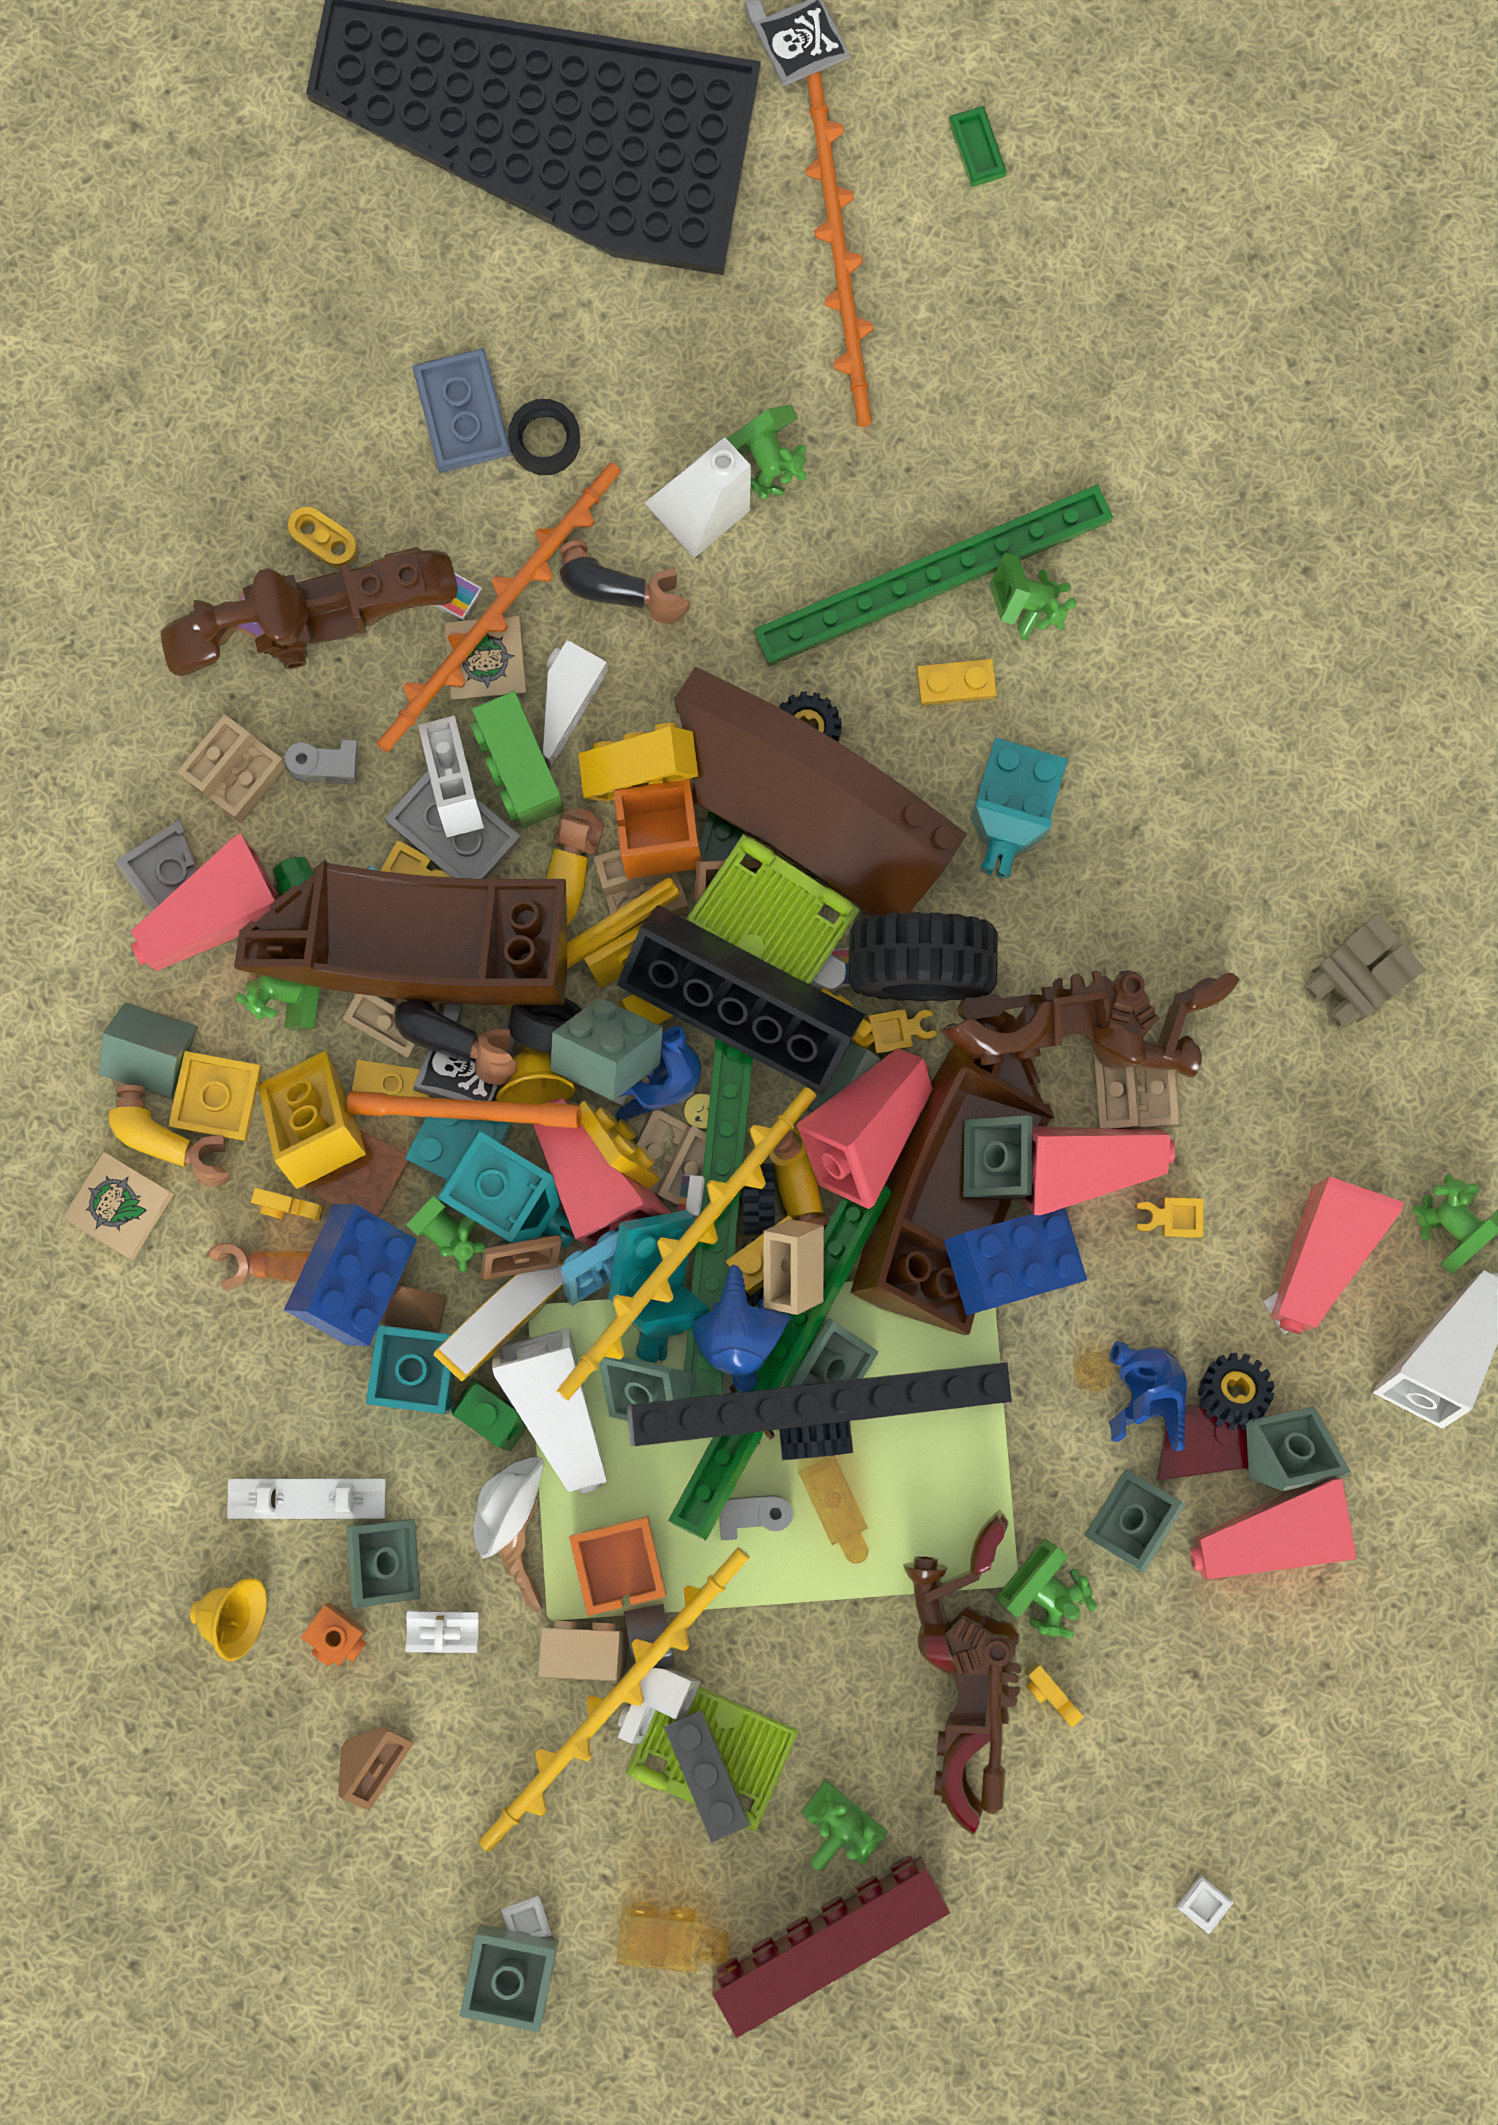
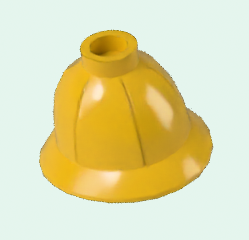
[495,1045,575,1104]
[190,1578,267,1661]

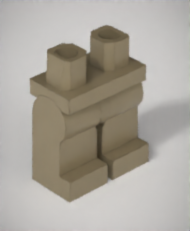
[1303,914,1426,1029]

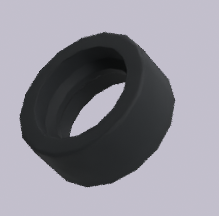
[509,399,580,475]
[508,998,582,1053]

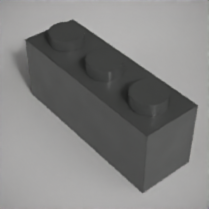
[664,1710,751,1842]

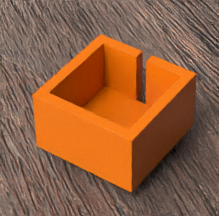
[613,779,702,879]
[569,1515,667,1616]

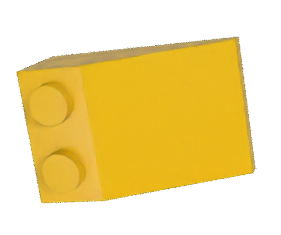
[259,1050,366,1189]

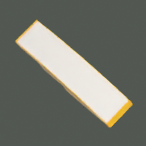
[433,1261,563,1381]

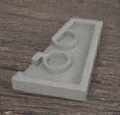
[116,820,196,912]

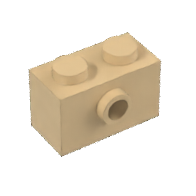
[764,1219,824,1315]
[538,1621,627,1682]

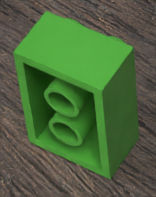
[469,691,564,829]

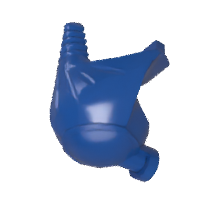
[615,1026,702,1121]
[692,1264,792,1392]
[1109,1341,1187,1451]

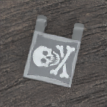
[744,0,850,86]
[413,1003,517,1101]

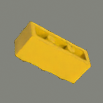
[578,723,698,802]

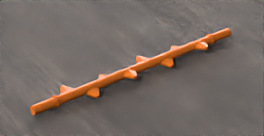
[805,72,873,427]
[376,462,621,753]

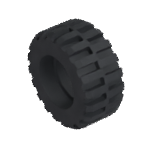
[848,912,998,1002]

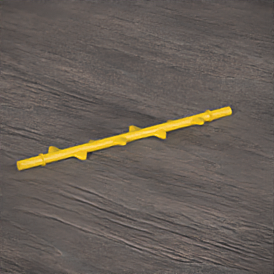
[556,1087,817,1401]
[479,1547,750,1852]

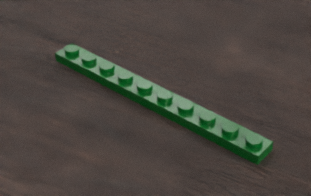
[754,484,1113,667]
[684,1038,753,1398]
[668,1185,892,1541]

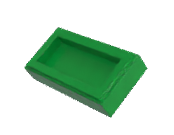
[948,106,1007,187]

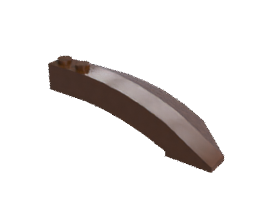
[674,667,967,917]
[234,860,567,1005]
[850,1011,1055,1335]

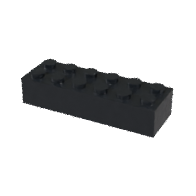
[617,905,865,1095]

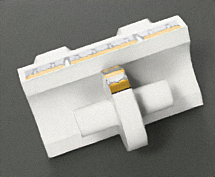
[405,1610,479,1653]

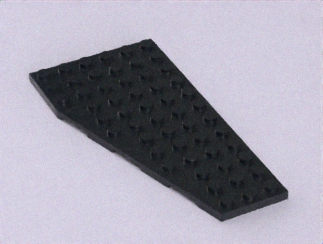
[306,0,761,275]

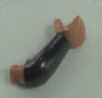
[559,540,690,624]
[394,999,517,1085]

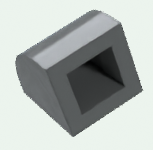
[624,1604,675,1668]

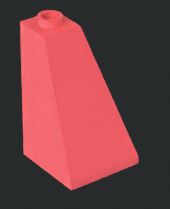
[131,834,279,971]
[797,1048,933,1209]
[533,1098,671,1247]
[1021,1126,1175,1215]
[1270,1176,1405,1334]
[1190,1478,1357,1579]

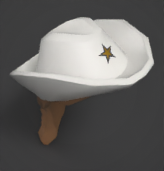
[473,1457,544,1612]

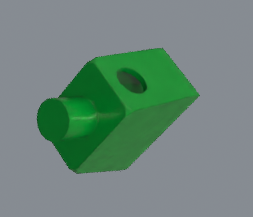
[450,1377,527,1452]

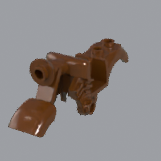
[160,547,458,676]
[941,970,1240,1078]

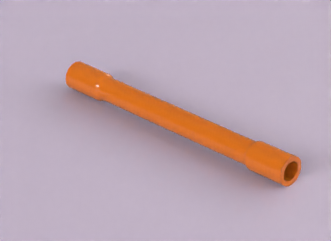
[347,1091,582,1128]

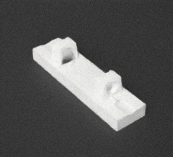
[227,1478,387,1519]

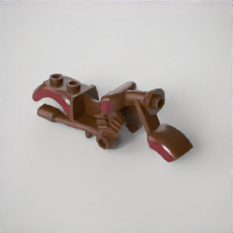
[903,1510,1022,1835]

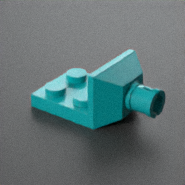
[971,737,1068,879]
[436,1130,574,1248]
[609,1210,710,1363]

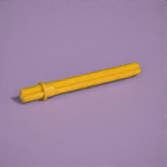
[506,878,680,1006]

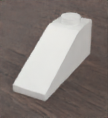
[543,640,608,767]
[418,716,484,838]

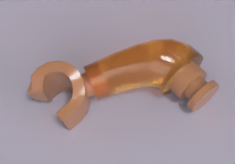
[206,1243,311,1291]

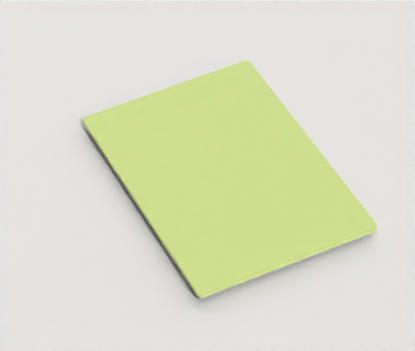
[528,1281,1018,1621]

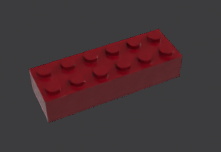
[712,1855,950,2039]

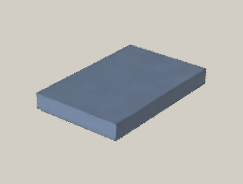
[412,348,512,473]

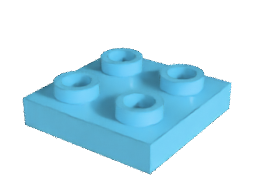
[560,1229,618,1306]

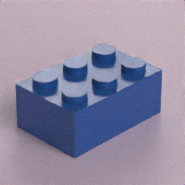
[284,1204,417,1346]
[944,1208,1087,1316]

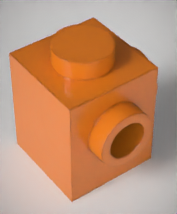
[300,1602,368,1666]

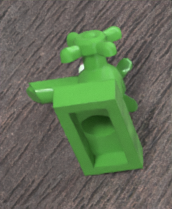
[726,405,807,500]
[989,552,1077,641]
[235,975,320,1030]
[1412,1175,1498,1275]
[406,1196,487,1273]
[995,1538,1097,1639]
[801,1779,888,1871]

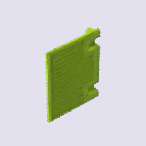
[686,835,860,985]
[625,1687,799,1832]

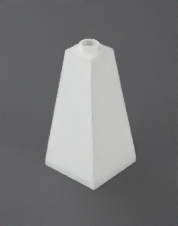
[645,437,751,558]
[1373,1270,1498,1429]
[492,1328,607,1493]

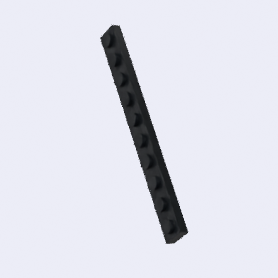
[627,1362,1012,1446]

